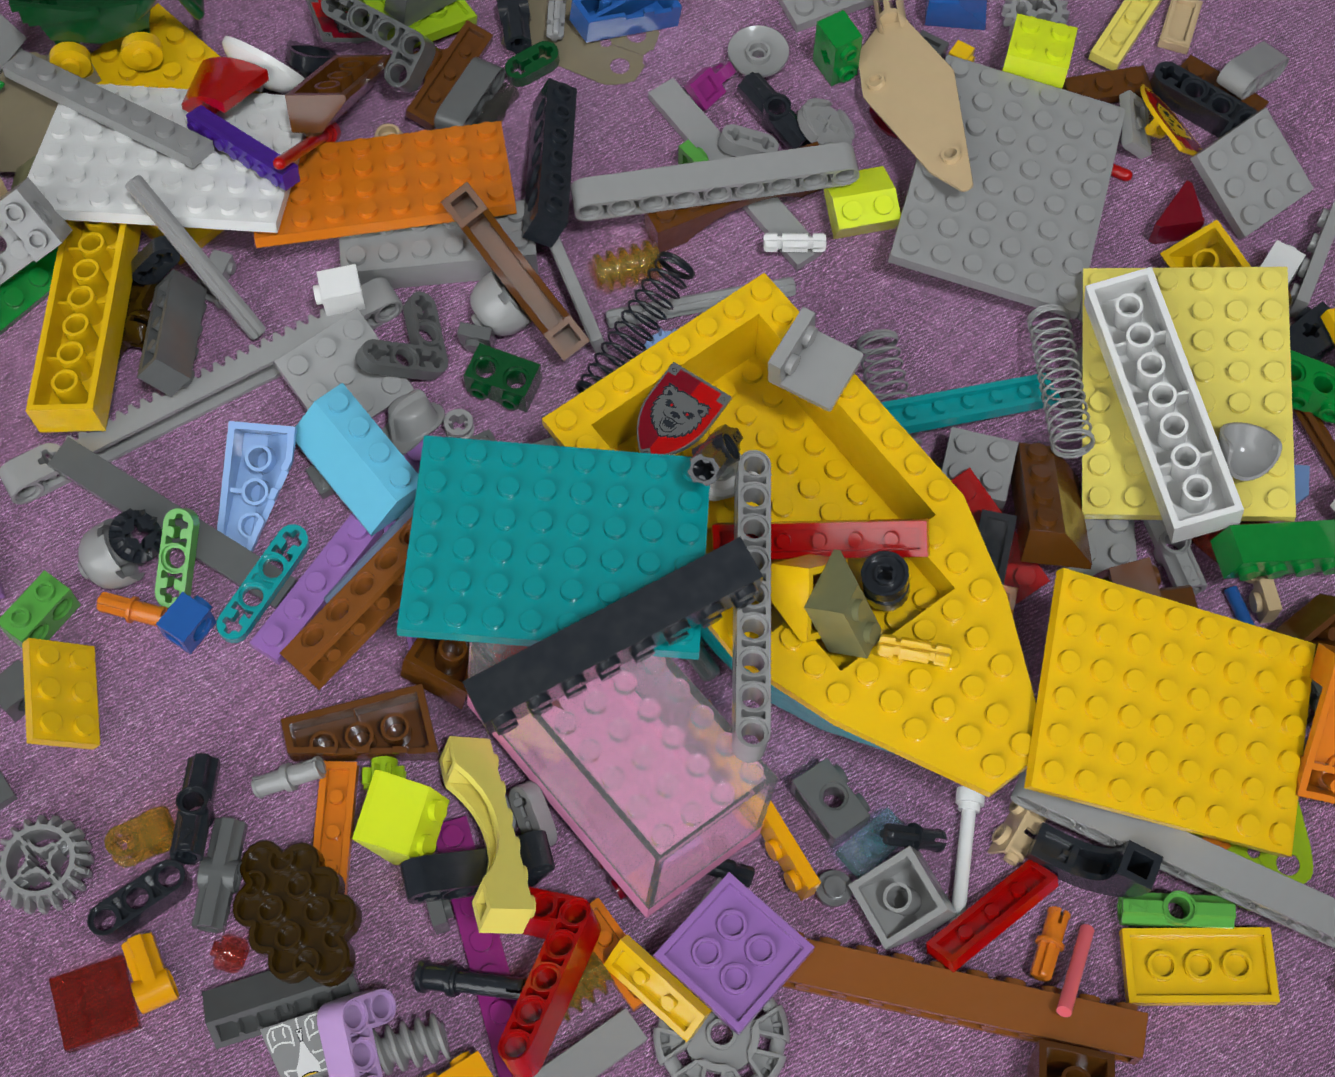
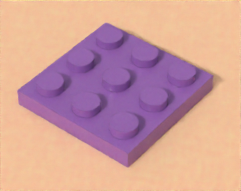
[653,872,815,1035]

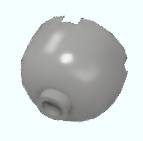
[470,271,532,337]
[78,518,145,589]

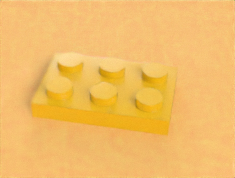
[22,638,100,750]

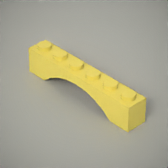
[439,736,536,934]

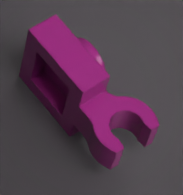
[683,61,736,111]

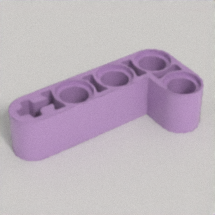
[317,989,396,1077]

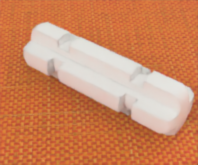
[763,233,827,252]

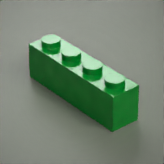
[1210,520,1335,581]

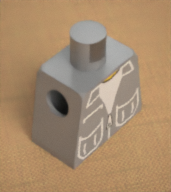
[260,1010,329,1077]

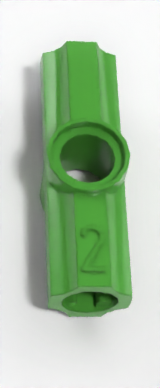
[1117,890,1236,929]

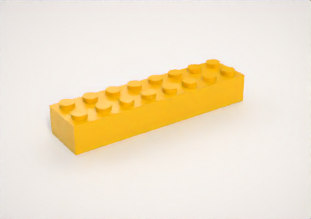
[25,220,142,433]

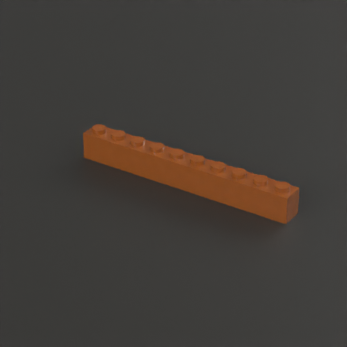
[782,931,1149,1065]

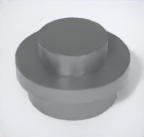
[816,870,852,907]

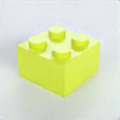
[1002,13,1078,89]

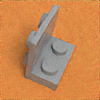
[768,307,863,411]

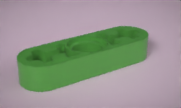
[155,508,200,608]

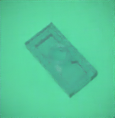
[835,807,904,879]

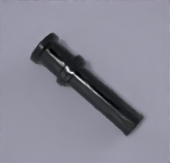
[414,959,527,1000]

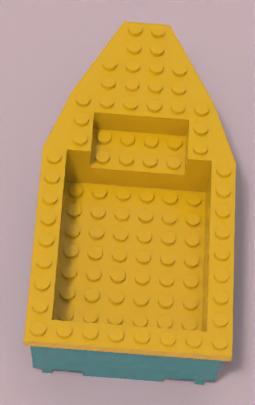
[542,272,1036,798]

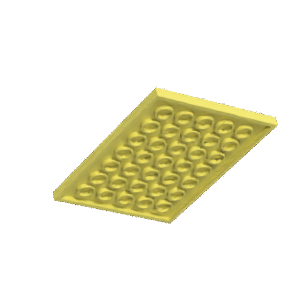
[1082,267,1296,522]

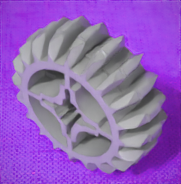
[0,815,95,915]

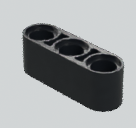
[87,859,193,944]

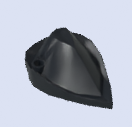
[286,40,337,79]

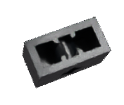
[1290,301,1335,361]

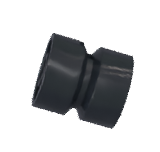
[861,551,910,611]

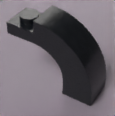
[1026,822,1164,897]

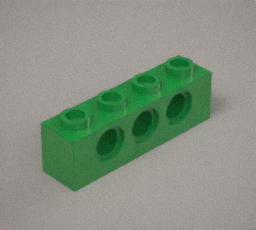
[1290,350,1335,424]

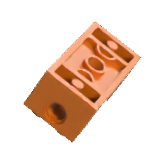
[1296,643,1335,804]

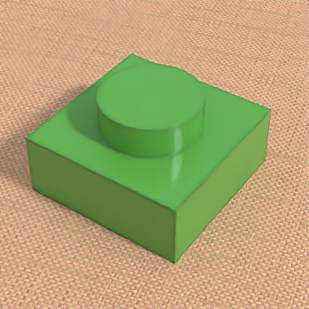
[678,139,709,164]

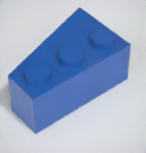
[569,0,682,43]

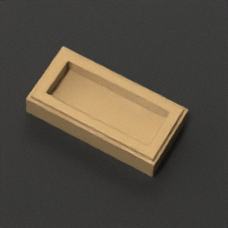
[1157,0,1203,55]

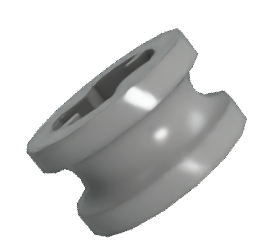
[443,409,475,439]

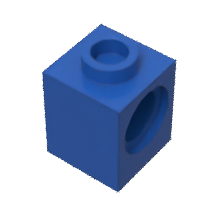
[156,592,217,655]

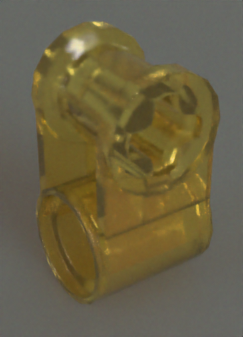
[104,806,175,868]

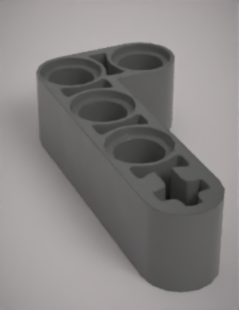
[321,0,436,93]

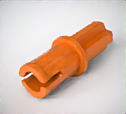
[97,592,168,627]
[1030,906,1071,982]

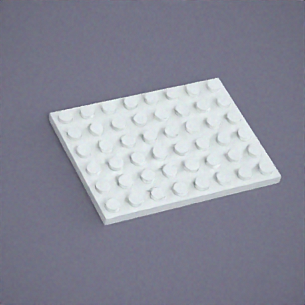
[27,84,306,233]

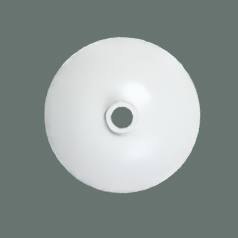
[222,36,305,93]

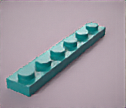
[881,372,1061,434]

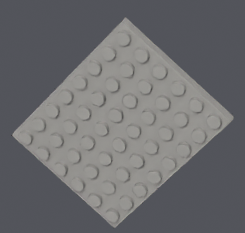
[888,54,1125,319]

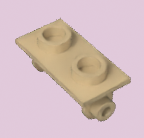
[987,801,1047,866]

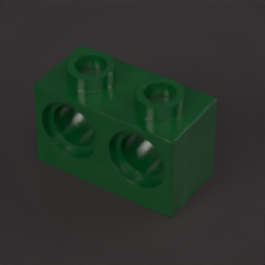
[463,343,542,412]

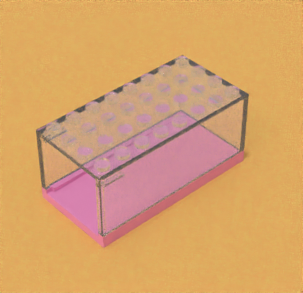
[467,642,778,918]

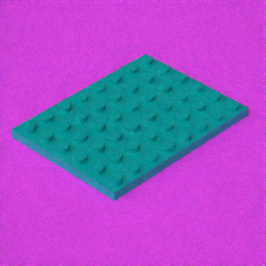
[397,435,710,660]

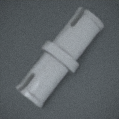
[251,756,327,799]

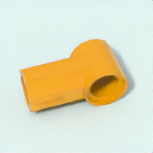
[121,932,180,1014]

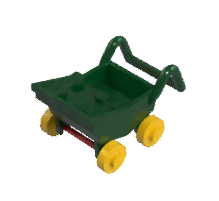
[9,0,205,78]

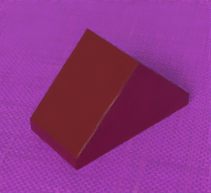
[1148,180,1205,244]

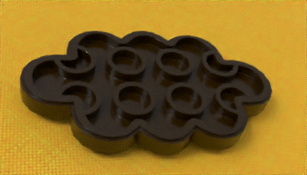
[233,840,362,987]

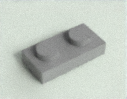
[1119,90,1152,160]

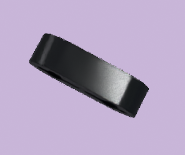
[131,236,180,285]

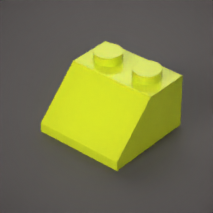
[823,166,901,239]
[352,770,450,865]

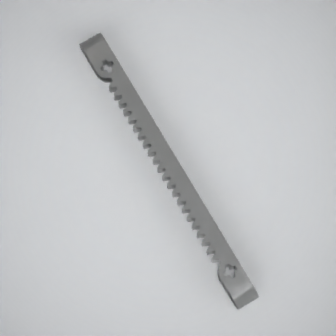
[0,277,403,505]

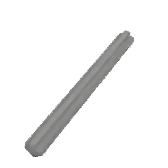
[125,175,266,340]
[606,277,796,329]

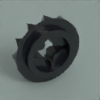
[108,508,162,563]

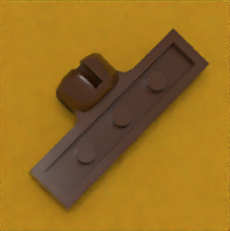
[405,20,493,130]

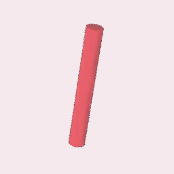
[1056,924,1095,1017]

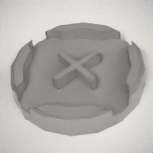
[797,98,855,145]

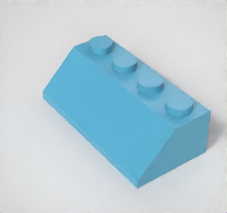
[295,383,419,537]

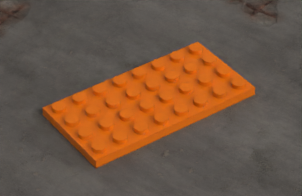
[254,121,517,248]

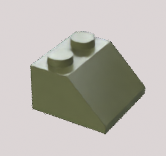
[804,549,881,658]

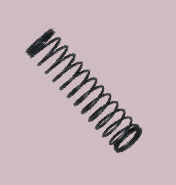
[575,251,695,393]

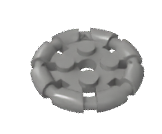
[653,997,790,1077]

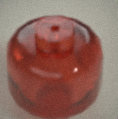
[209,933,250,974]

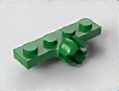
[0,247,58,336]

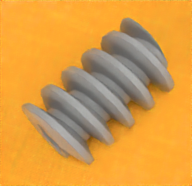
[372,1013,451,1076]

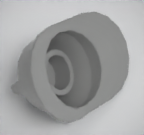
[382,389,445,455]

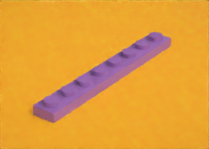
[250,440,423,665]

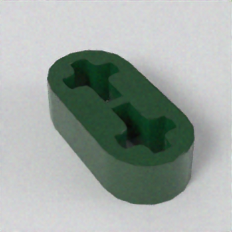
[505,41,560,87]

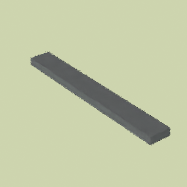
[48,437,297,609]

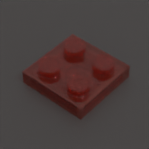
[49,955,143,1053]

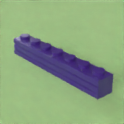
[186,105,300,191]

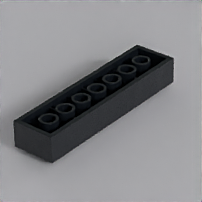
[463,536,763,736]

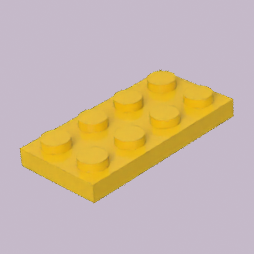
[1119,927,1280,1006]

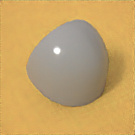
[1218,422,1282,481]

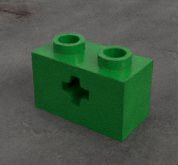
[813,10,863,87]

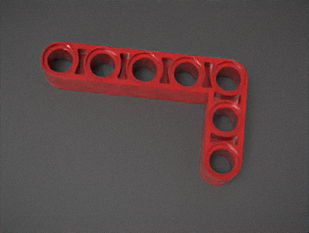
[497,887,601,1077]

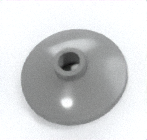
[728,25,789,77]

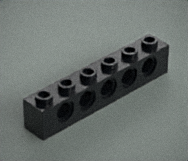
[522,78,577,248]

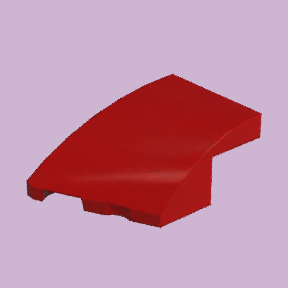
[181,57,269,114]

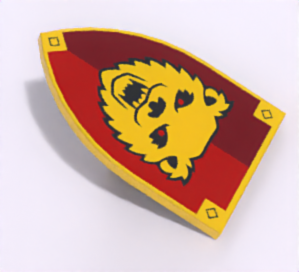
[1140,84,1203,156]

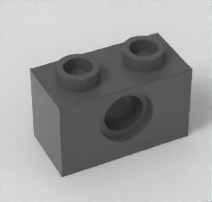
[790,758,870,849]

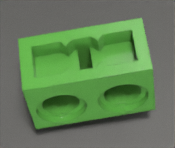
[0,570,81,648]

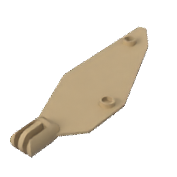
[859,0,973,192]

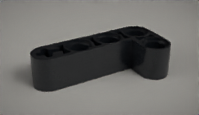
[1150,61,1258,138]
[399,830,556,904]

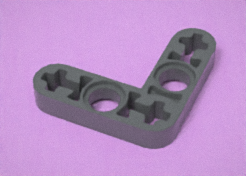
[356,291,448,381]

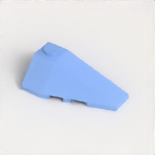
[217,421,297,552]

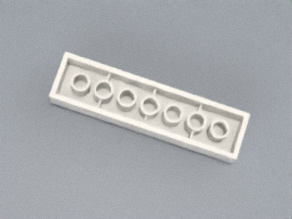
[1084,267,1244,544]

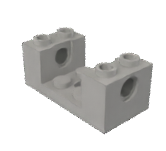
[0,177,72,285]

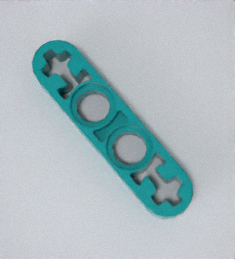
[217,524,309,643]

